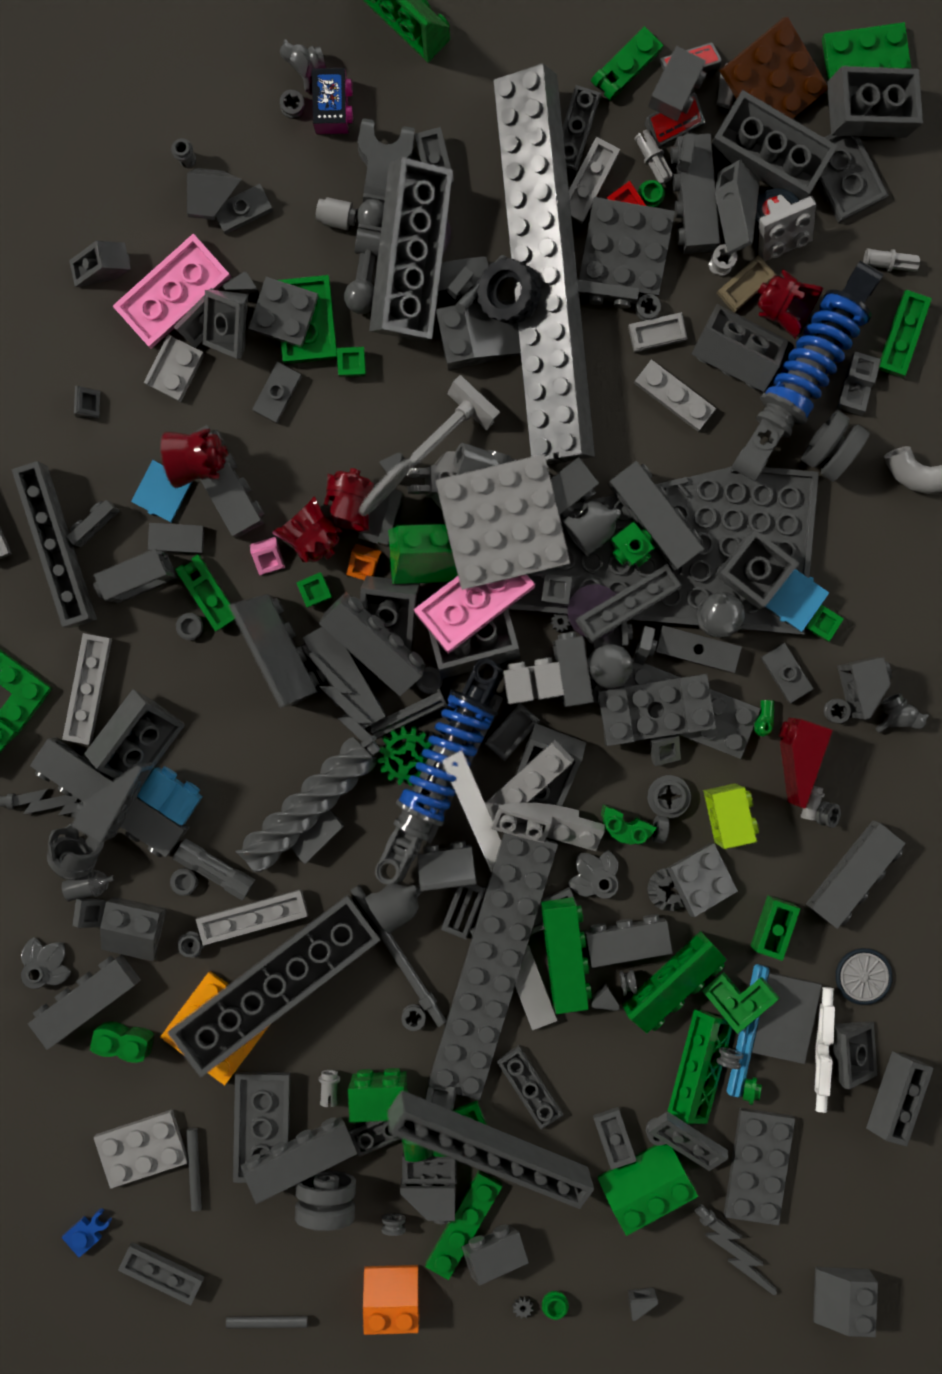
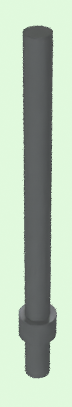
[350,885,447,1027]

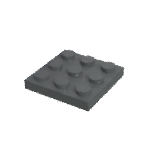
[579,197,675,296]

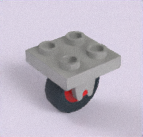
[754,188,816,261]

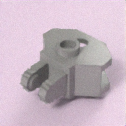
[407,451,458,510]

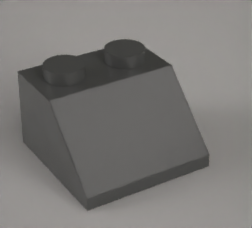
[837,657,892,719]
[417,841,476,891]
[100,896,167,962]
[813,1267,878,1337]

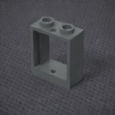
[94,549,177,603]
[552,632,593,706]

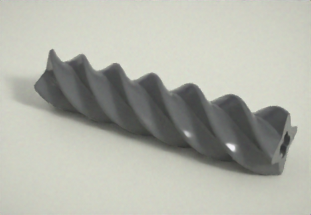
[236,737,378,872]

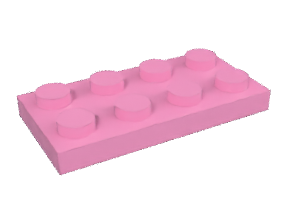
[113,234,231,349]
[414,574,535,654]

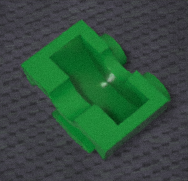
[601,804,656,845]

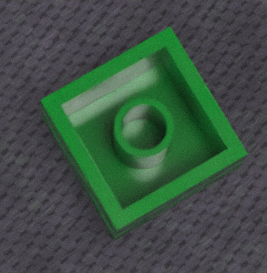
[348,1068,407,1122]

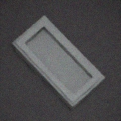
[628,312,688,353]

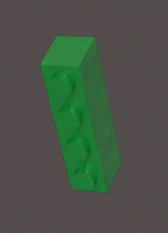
[541,897,592,1014]

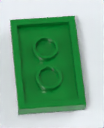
[821,22,911,81]
[278,275,337,364]

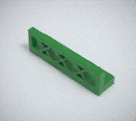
[668,1009,732,1124]

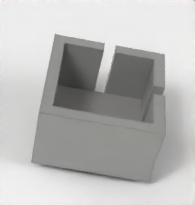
[503,658,564,704]

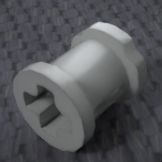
[708,244,737,277]

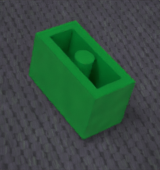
[750,895,800,961]

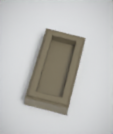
[717,255,777,313]

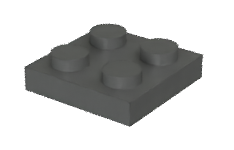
[249,277,319,348]
[667,843,738,917]

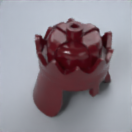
[758,269,824,339]
[161,428,228,488]
[323,468,374,532]
[272,496,343,563]

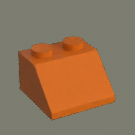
[363,1265,420,1335]

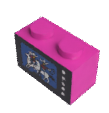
[312,68,353,134]

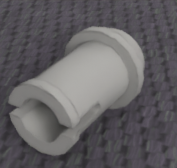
[801,786,825,821]
[319,1070,340,1107]

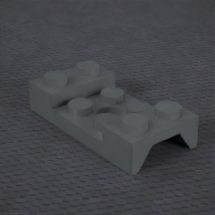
[596,674,716,746]

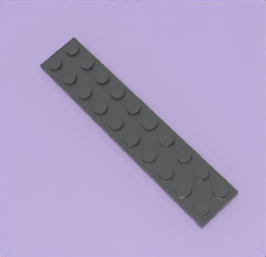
[428,833,558,1100]

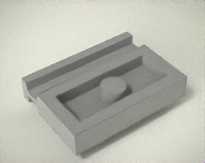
[144,334,205,402]

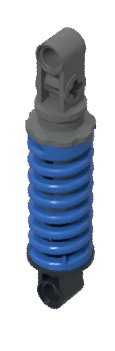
[731,261,884,482]
[375,659,503,884]

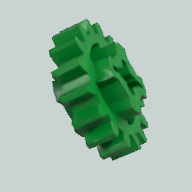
[377,726,432,786]

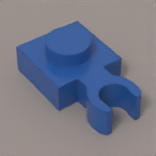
[61,1209,112,1257]

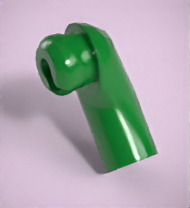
[754,700,774,737]

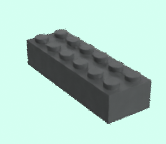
[369,157,453,341]

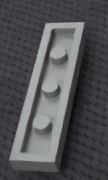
[62,633,112,745]
[485,740,574,821]
[196,889,309,945]

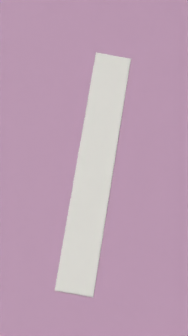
[442,750,501,872]

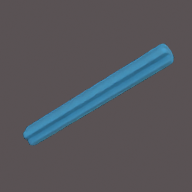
[727,964,770,1098]

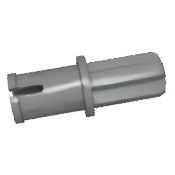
[634,129,673,184]
[863,248,920,272]

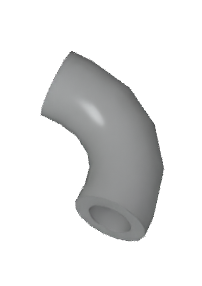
[884,446,942,494]

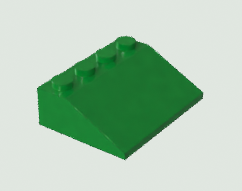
[363,0,450,63]

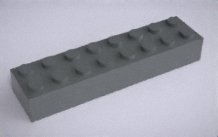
[167,894,380,1078]

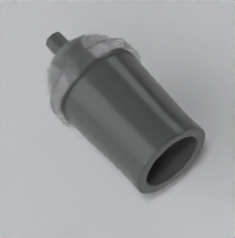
[62,869,115,902]

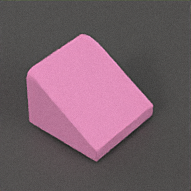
[250,537,285,575]

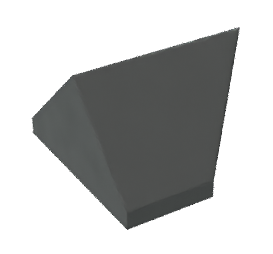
[187,168,242,220]

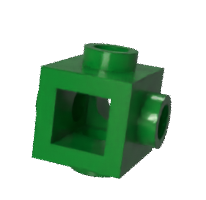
[609,522,654,567]

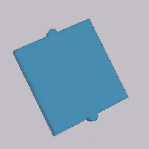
[131,460,192,523]
[765,569,829,632]

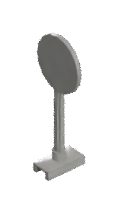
[359,375,500,516]

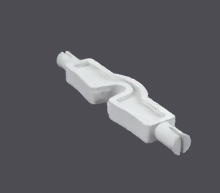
[815,987,835,1113]

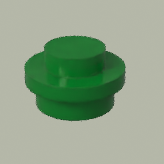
[638,180,665,208]
[742,1077,762,1105]
[542,1291,569,1320]

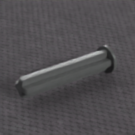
[370,688,449,739]

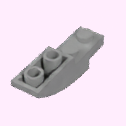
[491,802,605,851]

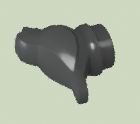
[280,39,326,92]
[876,693,929,733]

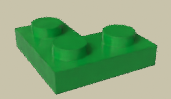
[702,972,780,1034]

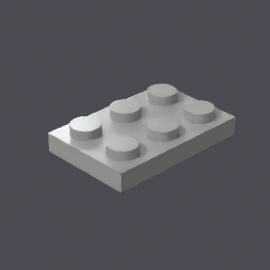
[93,1109,188,1189]

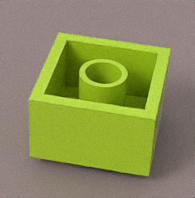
[703,783,759,849]

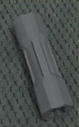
[173,839,255,901]

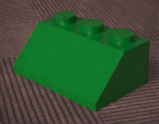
[388,524,458,585]
[597,1144,698,1236]

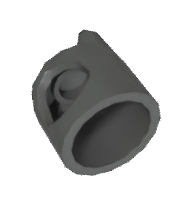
[561,501,621,556]
[696,592,745,638]
[587,644,633,688]
[365,881,422,934]

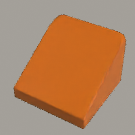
[346,544,381,580]

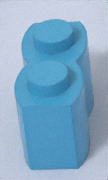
[137,766,203,826]

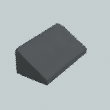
[291,810,345,864]

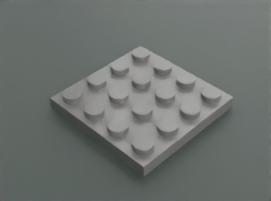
[435,454,570,590]

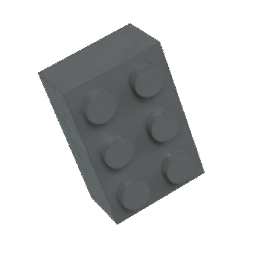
[827,66,923,138]

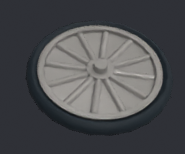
[835,948,893,1005]

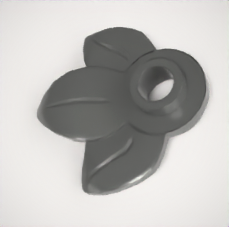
[568,850,619,899]
[21,937,71,989]

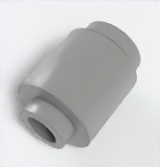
[316,197,357,230]

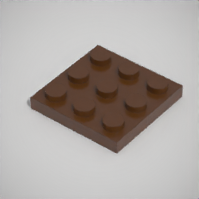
[719,16,828,119]

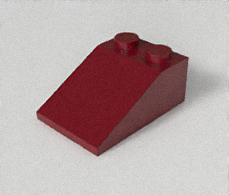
[779,718,833,809]

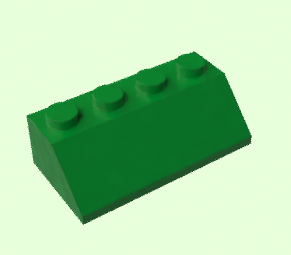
[622,931,727,1034]

